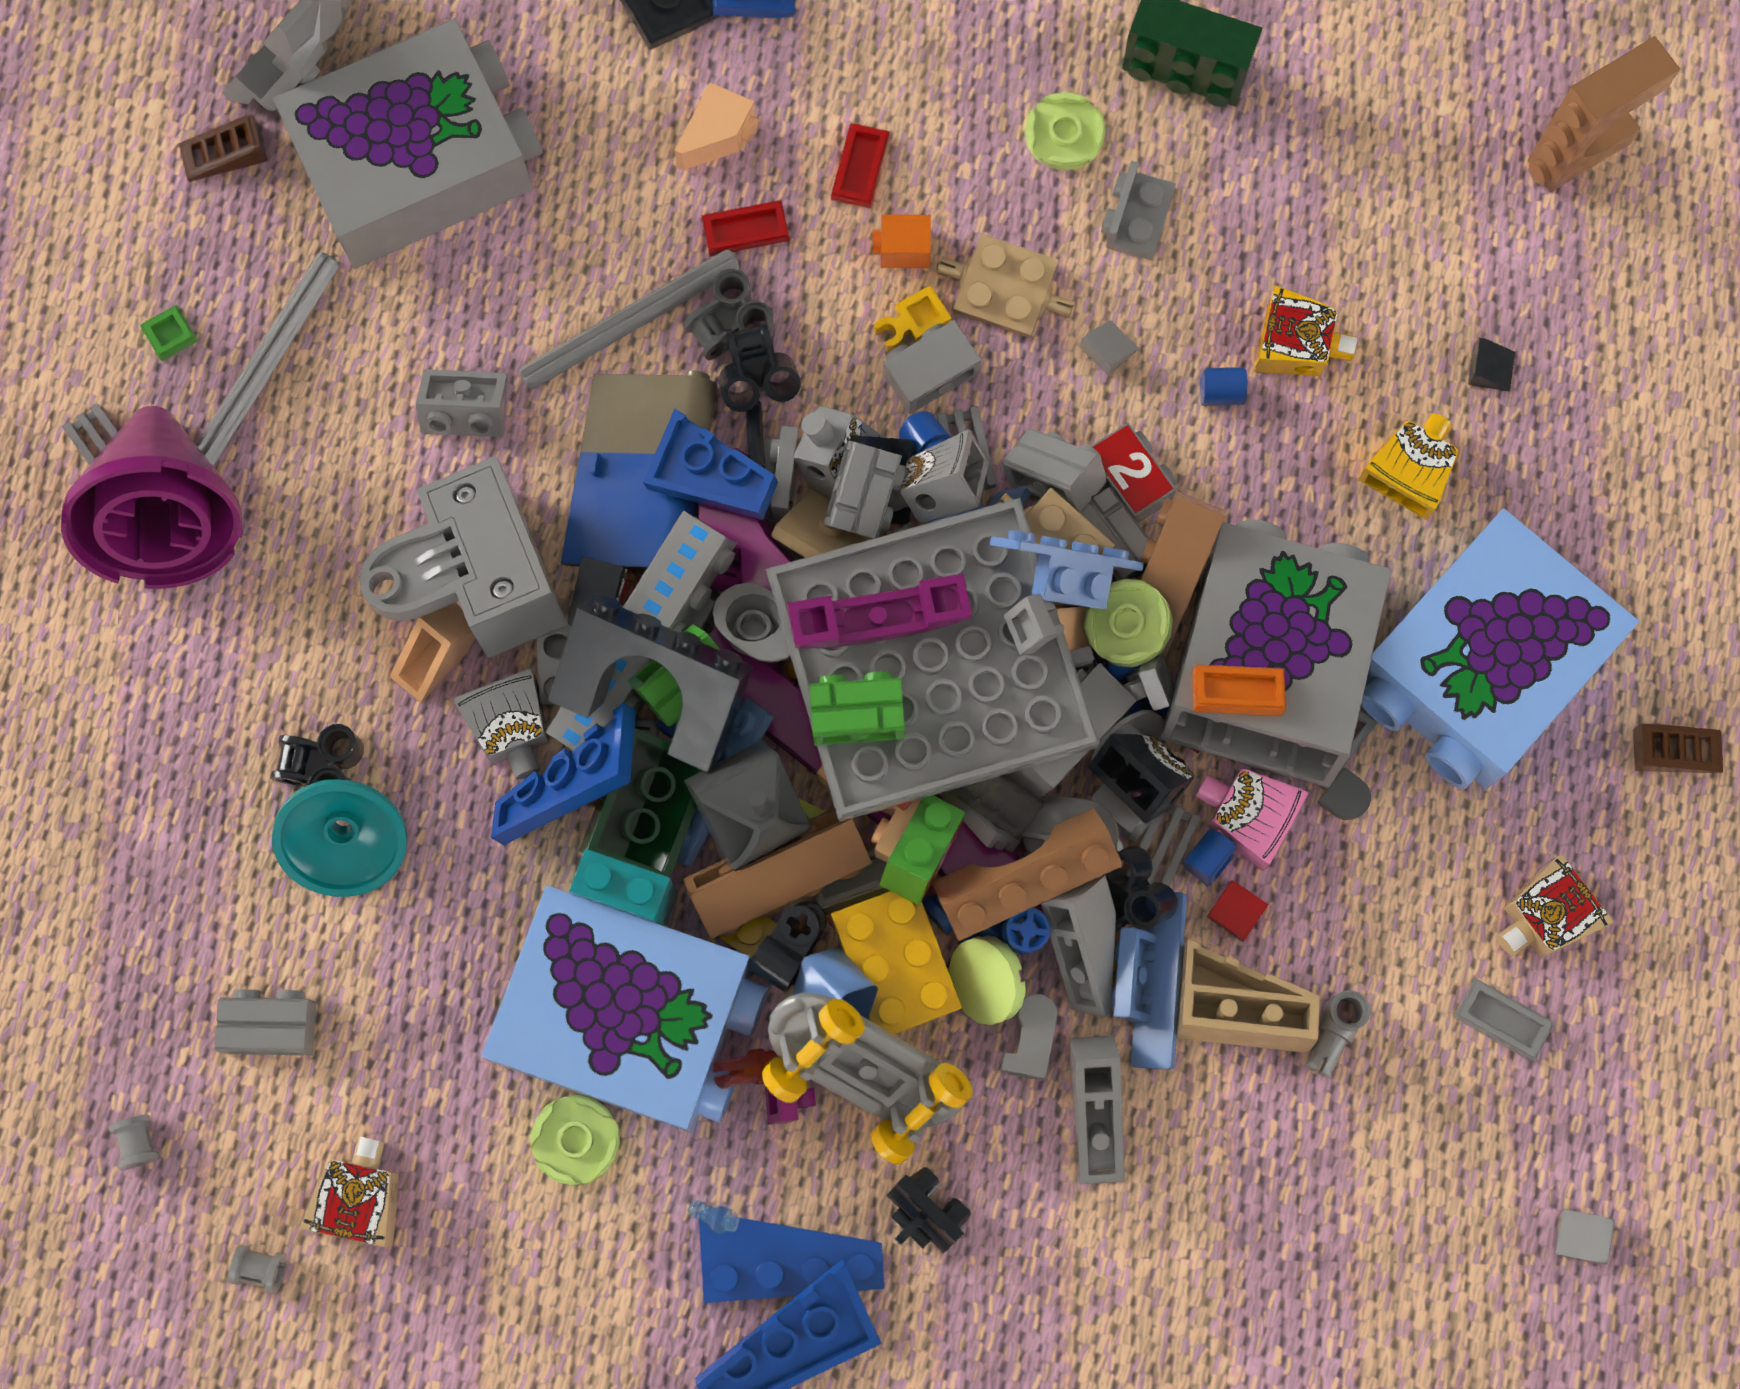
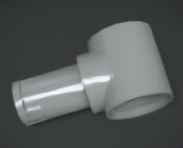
[1305,990,1371,1079]

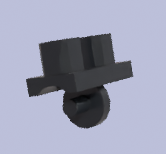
[886,1167,971,1254]

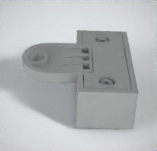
[359,456,568,658]

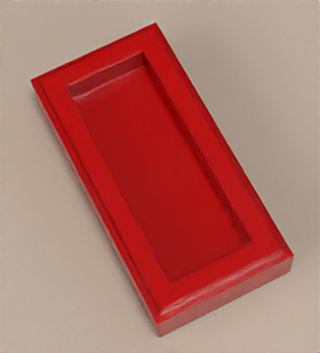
[831,123,890,208]
[701,200,790,257]

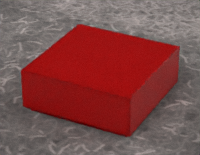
[1207,880,1269,942]

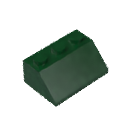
[579,728,703,878]

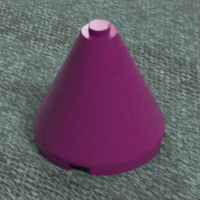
[61,406,242,589]

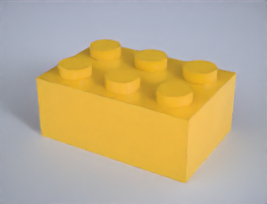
[830,891,962,1035]

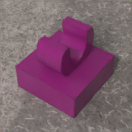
[764,1084,816,1125]

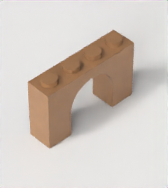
[1527,36,1681,192]

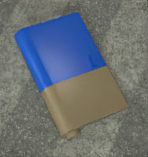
[561,370,717,572]

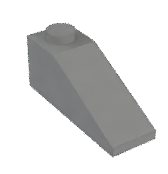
[1041,875,1116,1017]
[1069,1036,1125,1184]

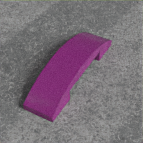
[786,574,972,649]

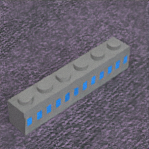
[546,510,737,750]

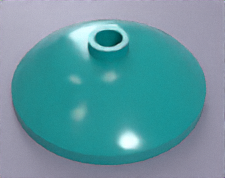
[272,780,407,897]

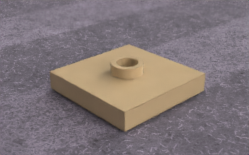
[771,489,882,558]

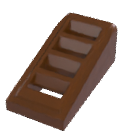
[179,114,268,182]
[1633,724,1723,773]

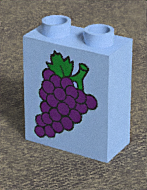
[1361,508,1640,790]
[481,885,769,1134]

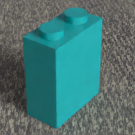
[569,849,678,927]

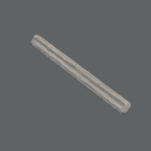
[519,249,739,389]
[196,252,339,465]

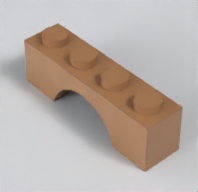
[932,808,1123,941]

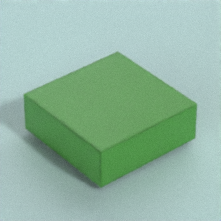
[140,305,198,361]

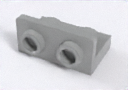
[1101,161,1176,261]
[416,369,508,437]
[764,425,800,522]

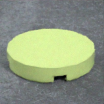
[1024,92,1106,171]
[1084,579,1173,667]
[949,936,1026,1026]
[530,1095,620,1186]

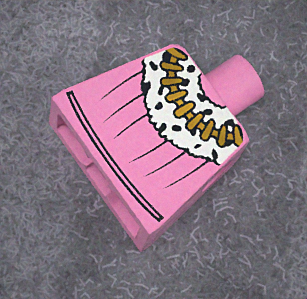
[1195,769,1309,870]

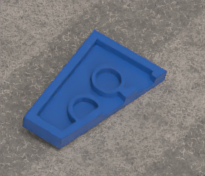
[643,408,778,520]

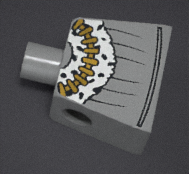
[794,406,882,500]
[888,430,989,523]
[453,668,549,780]

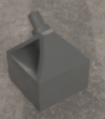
[684,740,812,871]

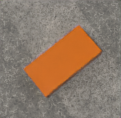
[1192,665,1286,716]

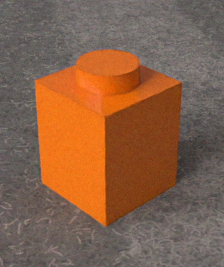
[873,214,931,268]

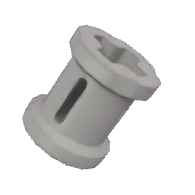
[109,1114,160,1170]
[228,1244,287,1295]

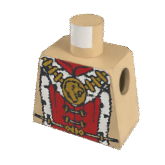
[1497,853,1614,958]
[300,1136,399,1247]

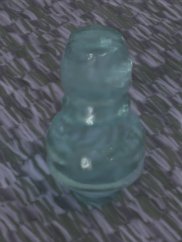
[688,1200,739,1235]

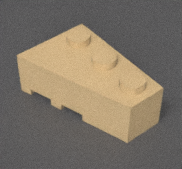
[1177,938,1320,1053]

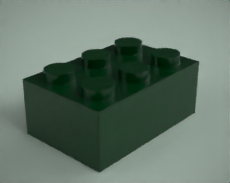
[1122,0,1263,107]

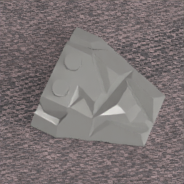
[222,0,351,111]

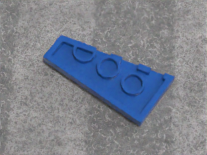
[491,702,636,845]
[698,1210,885,1303]
[695,1259,881,1389]

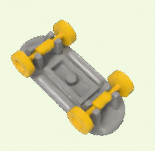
[762,993,973,1164]

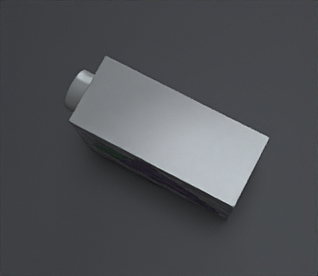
[272,19,543,269]
[1160,519,1392,787]

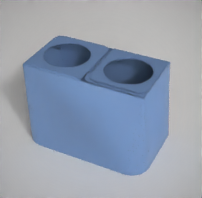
[791,947,878,1020]

